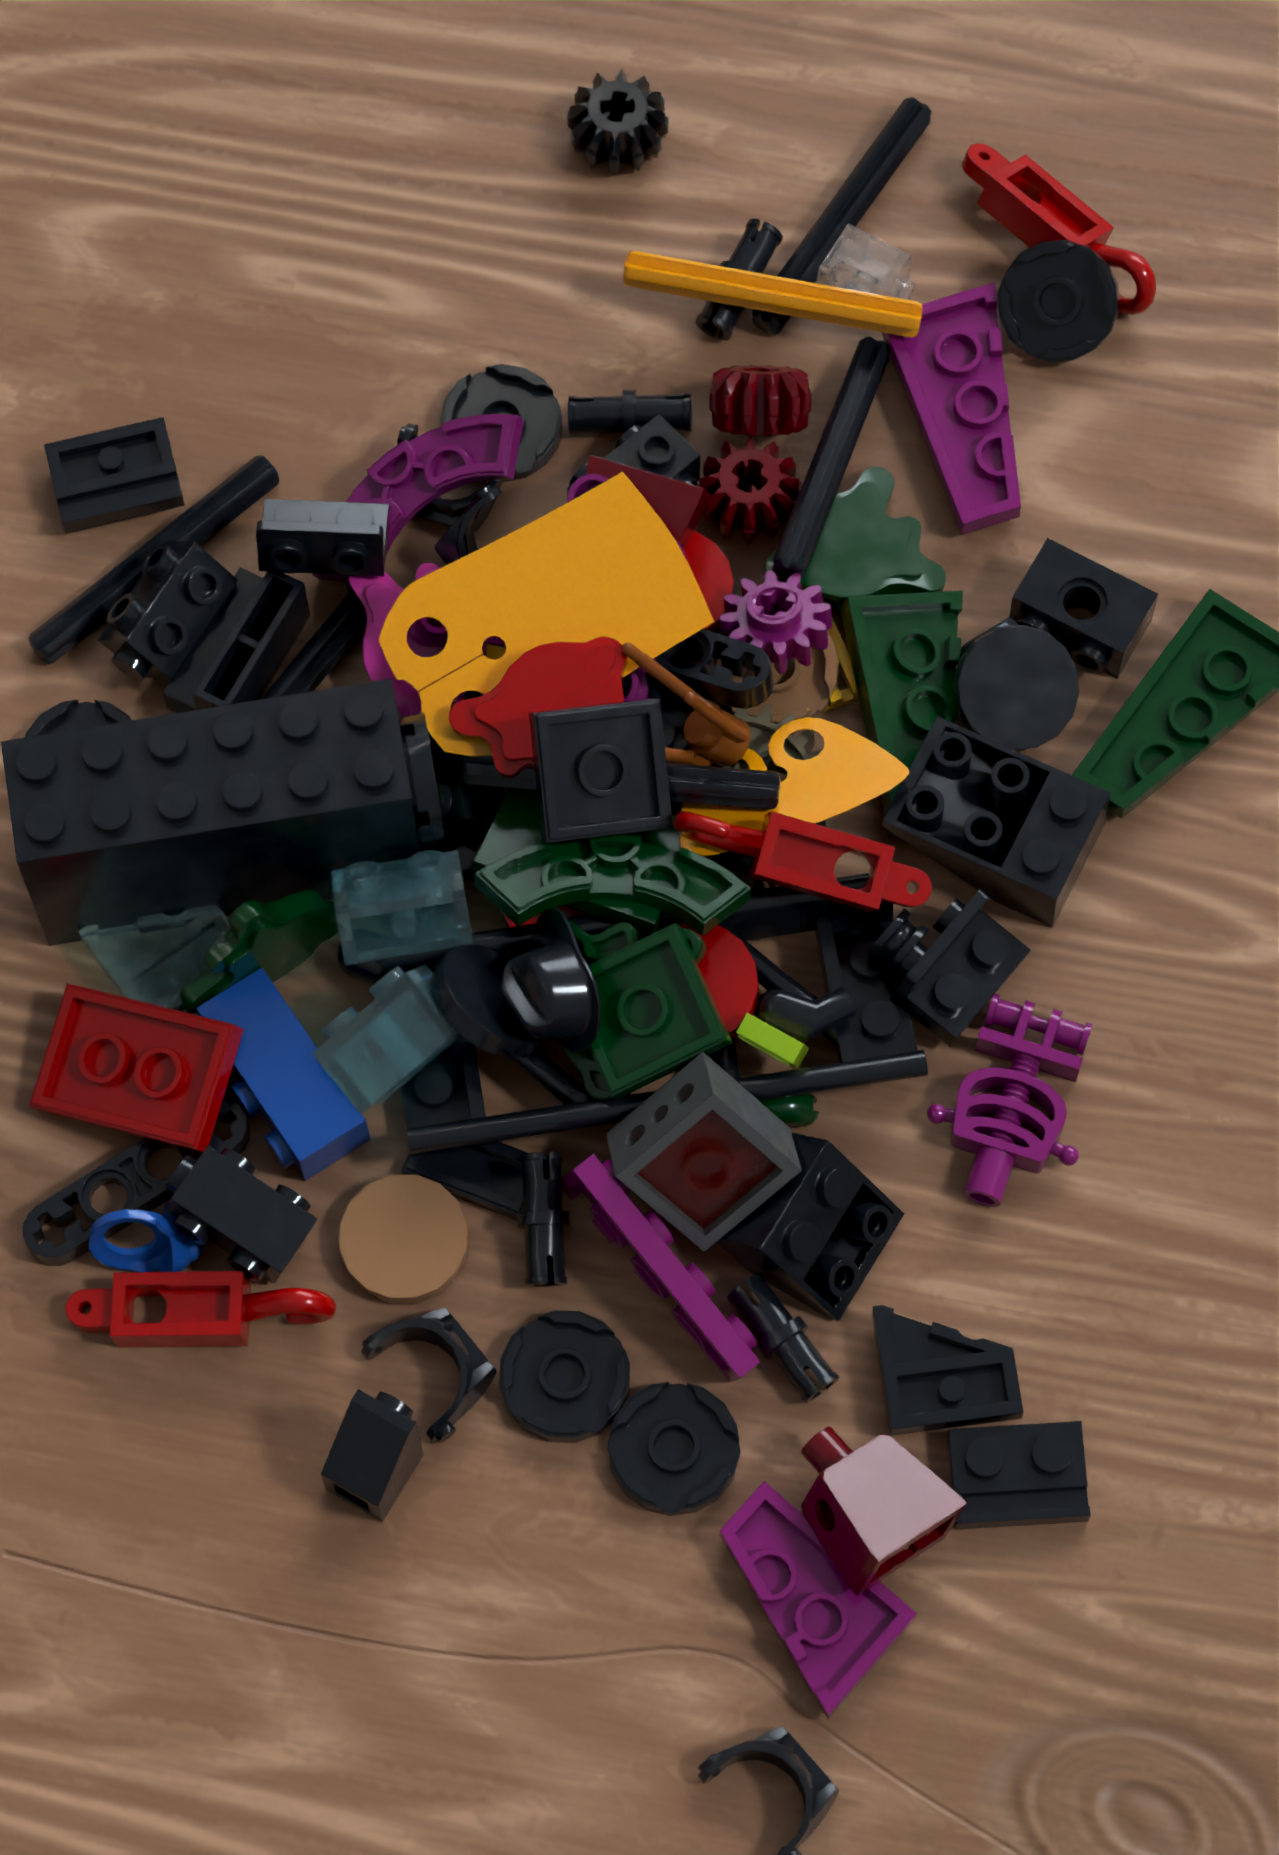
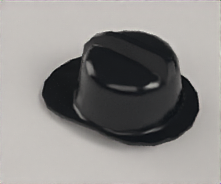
[501,908,601,1053]

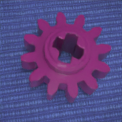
[719,570,832,674]

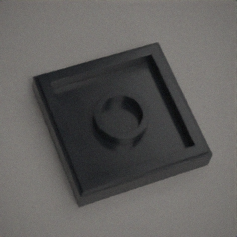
[529,698,673,843]

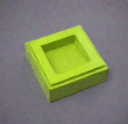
[736,1013,809,1069]

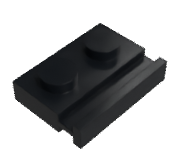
[44,417,185,533]
[947,1421,1091,1530]

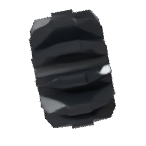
[567,68,668,176]

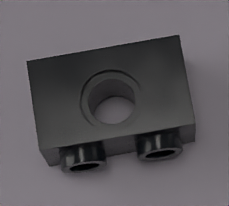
[1009,538,1158,679]

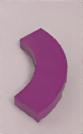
[312,414,524,583]

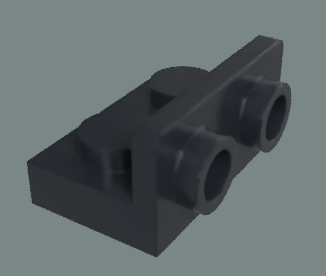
[256,499,390,577]
[890,889,1030,1047]

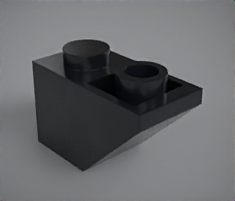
[321,1389,424,1522]

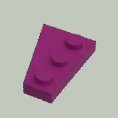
[720,1481,917,1719]

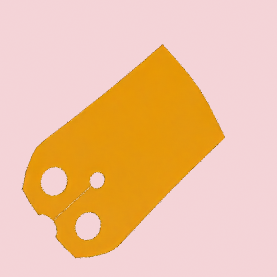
[378,472,714,756]

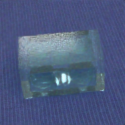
[331,850,473,965]
[312,964,461,1114]

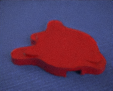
[449,636,627,778]

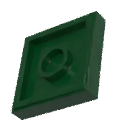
[588,923,733,1100]

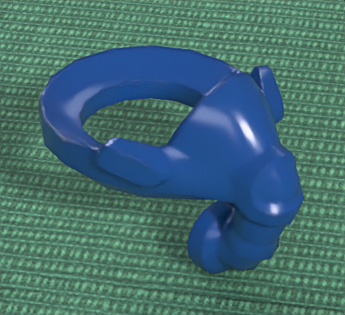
[88,1202,205,1272]

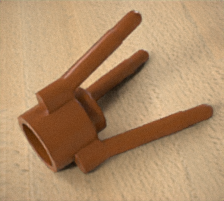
[621,642,751,766]

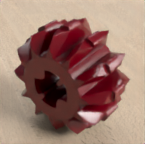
[709,365,812,436]
[697,436,802,544]

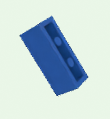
[196,967,370,1181]

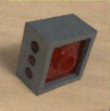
[606,1052,802,1252]

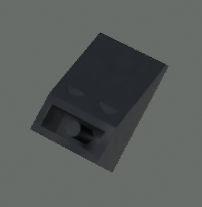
[882,716,1111,927]

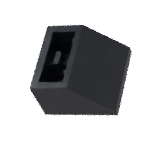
[717,1132,904,1322]

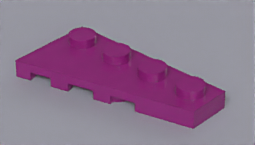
[882,282,1021,535]

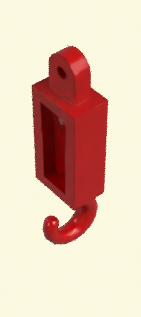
[962,143,1157,315]
[673,811,932,912]
[66,1271,336,1348]

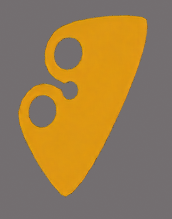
[679,717,910,856]

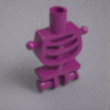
[927,993,1093,1207]

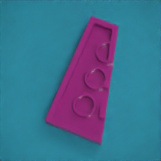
[561,1154,760,1382]

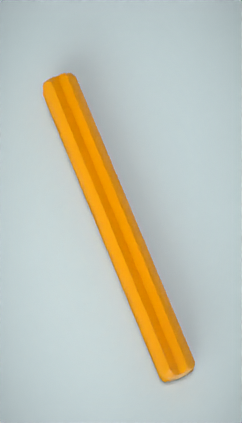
[623,250,923,338]

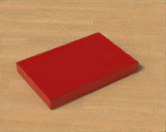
[29,983,244,1153]

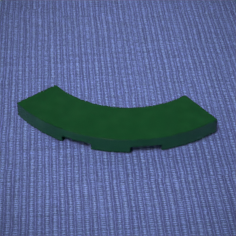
[475,834,751,937]

